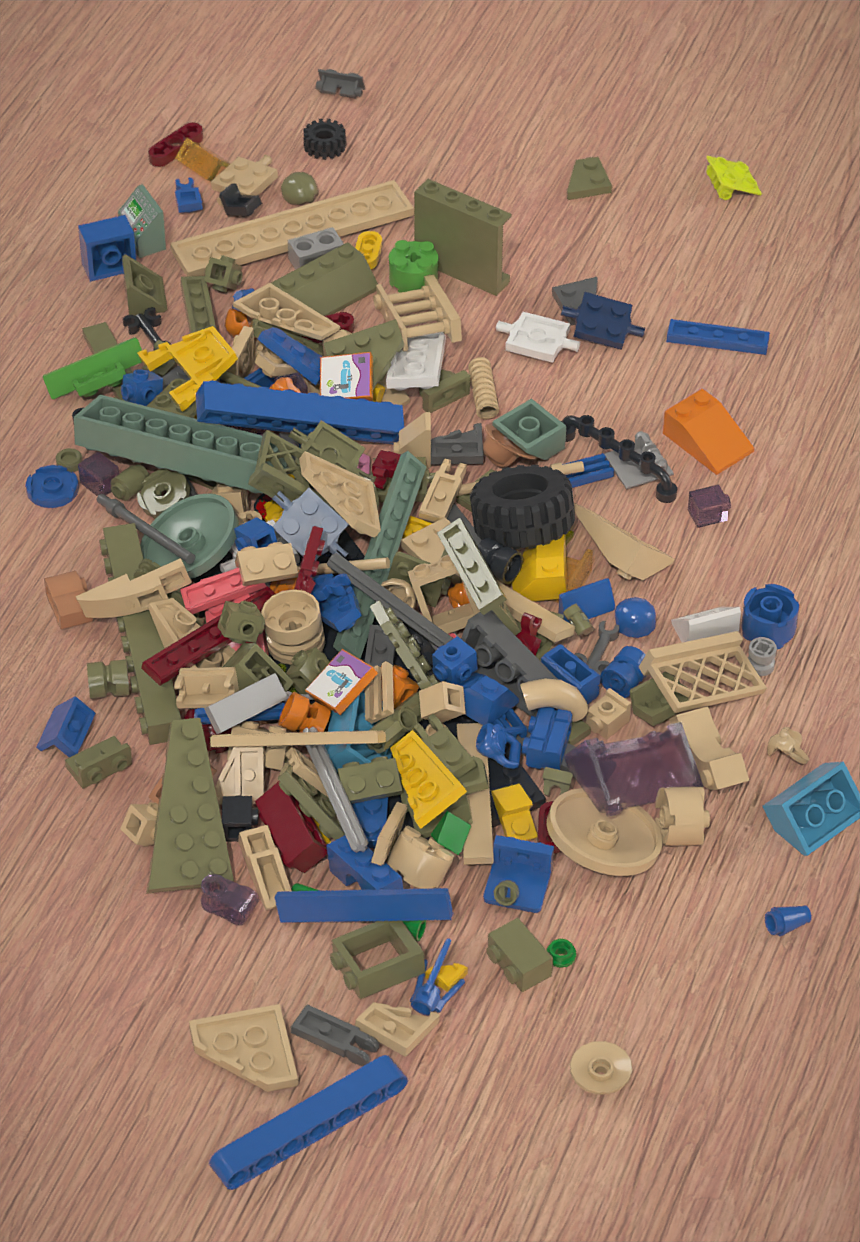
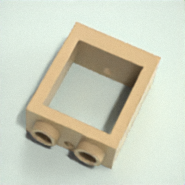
[408,555,480,634]

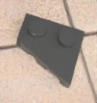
[552,277,598,326]
[431,423,483,465]

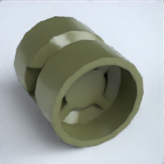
[87,659,130,699]

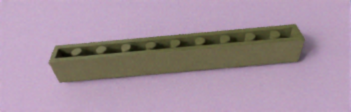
[99,523,181,745]

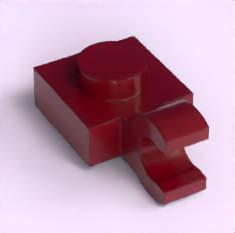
[372,450,401,489]
[515,612,542,656]

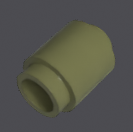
[111,465,149,501]

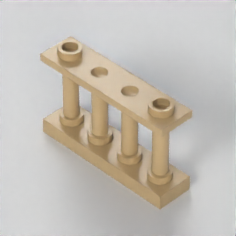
[373,275,462,352]

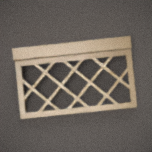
[639,631,767,713]

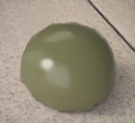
[281,172,319,205]

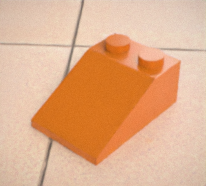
[663,388,755,475]

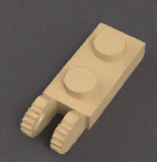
[419,459,467,522]

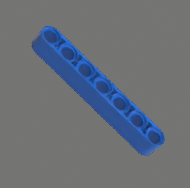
[209,1055,408,1190]

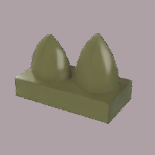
[419,369,470,414]

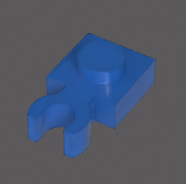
[175,177,203,213]
[311,573,351,602]

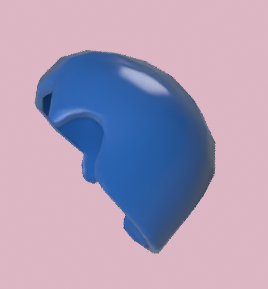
[615,597,656,638]

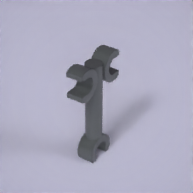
[574,621,619,684]

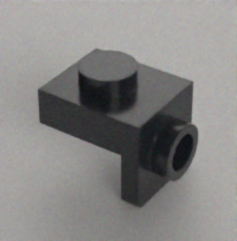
[219,183,262,217]

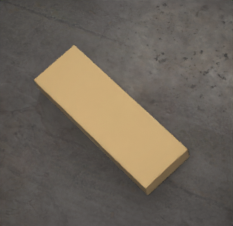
[371,802,407,865]

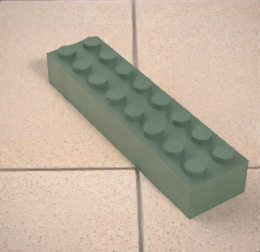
[74,395,287,493]

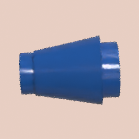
[765,905,812,936]

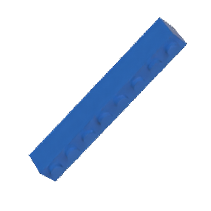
[196,380,404,445]

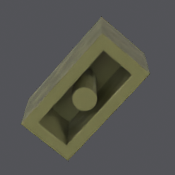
[486,918,553,992]

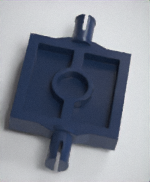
[560,292,645,350]

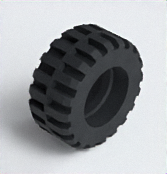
[470,465,575,550]

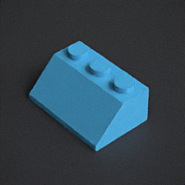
[325,689,393,773]
[762,761,860,856]

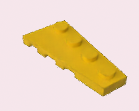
[390,730,467,829]

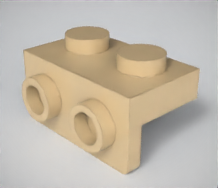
[235,542,298,586]

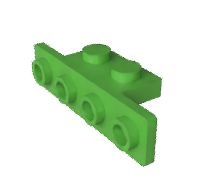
[42,337,142,399]

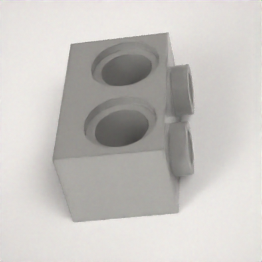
[288,227,344,270]

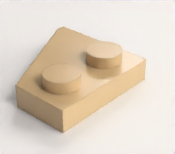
[401,517,451,563]
[215,746,264,804]

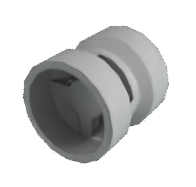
[748,637,777,676]

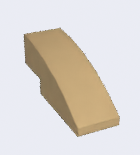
[238,825,291,911]

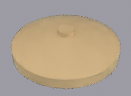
[547,788,662,876]

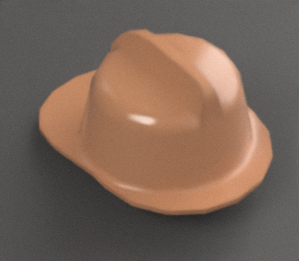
[483,424,536,467]

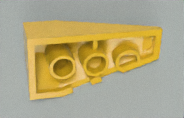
[512,534,567,601]

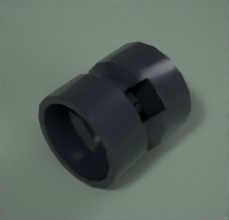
[477,537,523,584]

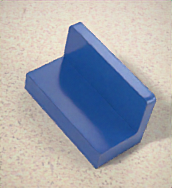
[36,696,96,757]

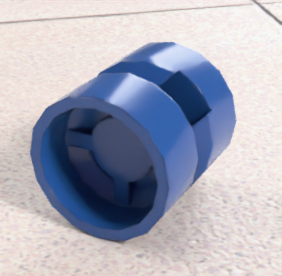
[600,646,647,698]

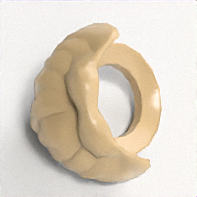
[767,727,809,764]

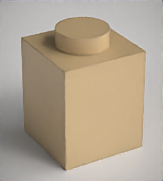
[419,682,465,723]

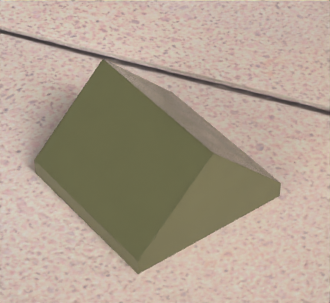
[122,254,168,316]

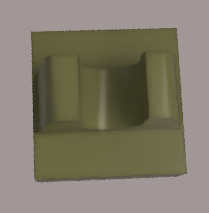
[542,767,576,797]

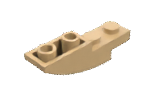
[76,558,192,618]

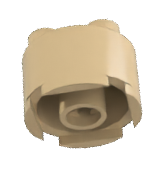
[655,787,710,846]
[385,826,454,889]

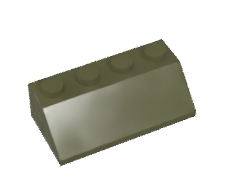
[271,242,378,316]

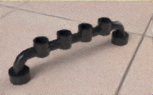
[561,415,677,503]

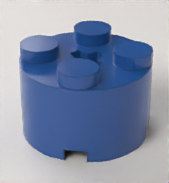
[741,584,799,649]

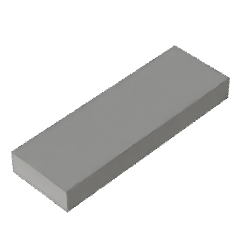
[204,673,288,734]

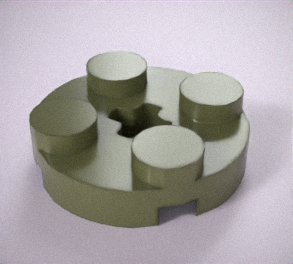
[137,469,190,520]

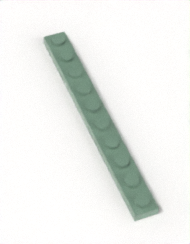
[333,451,426,659]

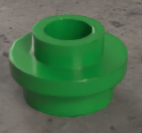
[547,938,576,968]

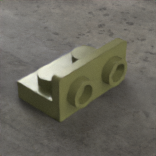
[65,736,132,789]

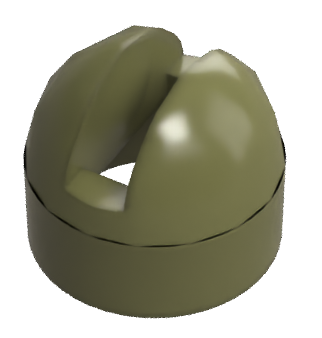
[494,880,519,906]

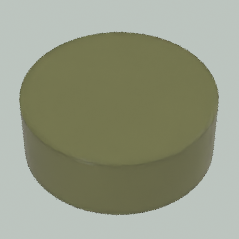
[56,448,83,473]

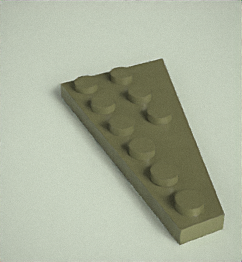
[146,718,234,894]

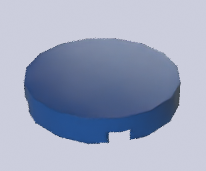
[25,465,79,508]

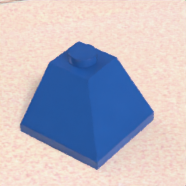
[457,672,519,725]

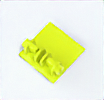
[706,155,762,200]

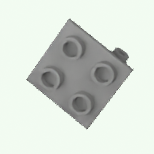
[604,431,674,489]

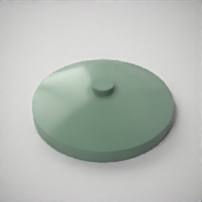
[140,494,239,580]

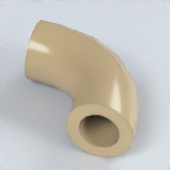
[520,678,588,722]

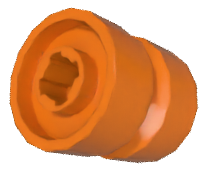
[278,692,331,732]

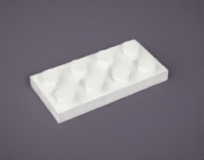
[386,332,446,390]

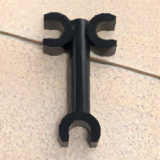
[122,307,171,351]

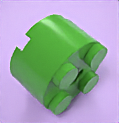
[389,240,438,293]

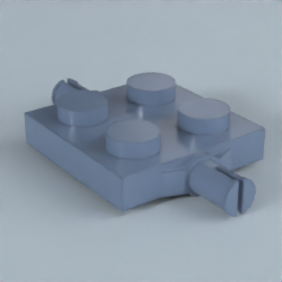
[272,487,349,560]

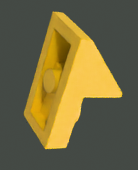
[491,784,537,841]

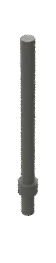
[97,494,195,564]

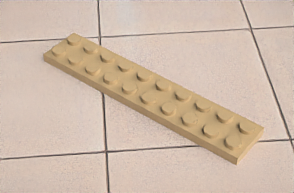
[170,180,414,276]

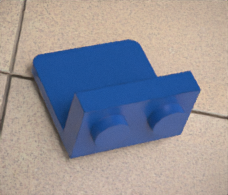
[483,835,554,913]

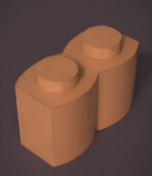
[44,570,93,629]

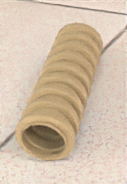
[468,357,499,420]

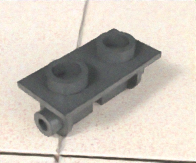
[316,69,366,98]

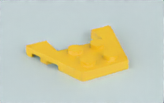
[137,326,238,412]

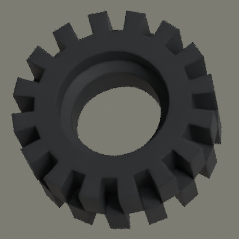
[303,119,346,160]

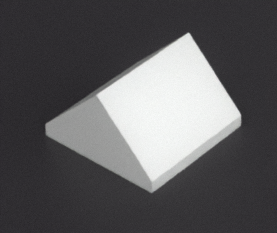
[671,607,741,643]

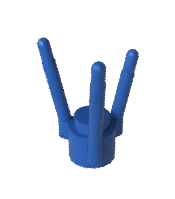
[410,938,465,1016]

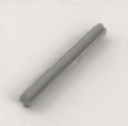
[303,727,368,853]

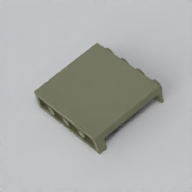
[414,179,512,296]

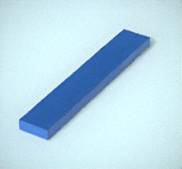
[274,888,453,923]

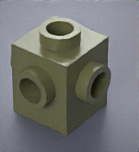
[204,255,243,293]
[218,601,265,644]
[286,647,330,694]

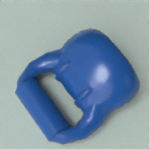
[476,723,522,769]

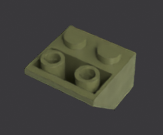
[223,643,294,692]

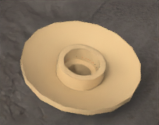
[570,1041,632,1095]

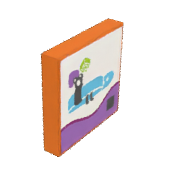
[320,352,373,401]
[305,649,378,715]

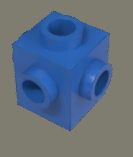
[121,369,163,406]
[432,636,478,685]

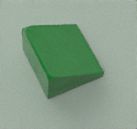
[430,811,471,855]

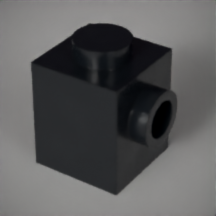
[222,795,258,842]

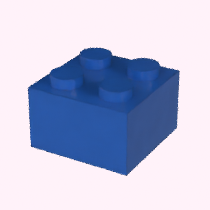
[78,215,136,282]

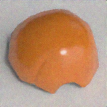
[225,308,256,340]

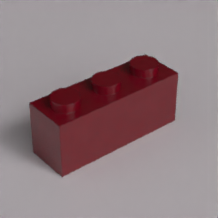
[255,781,328,873]

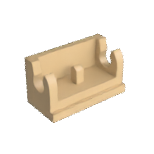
[174,667,239,708]

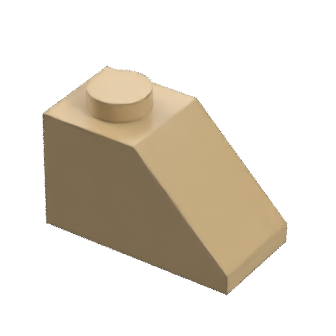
[394,412,431,468]

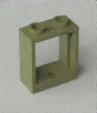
[330,921,425,1000]

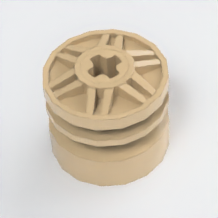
[261,589,326,664]

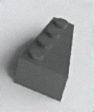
[461,611,558,716]

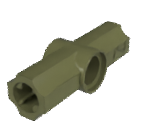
[366,692,422,753]

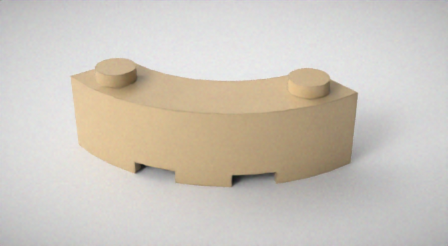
[668,706,750,790]

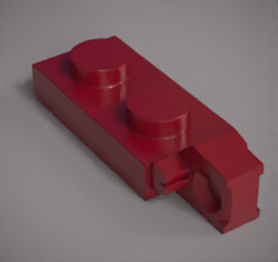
[294,526,325,594]

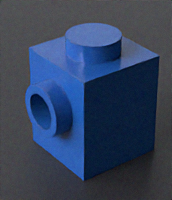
[234,517,277,551]

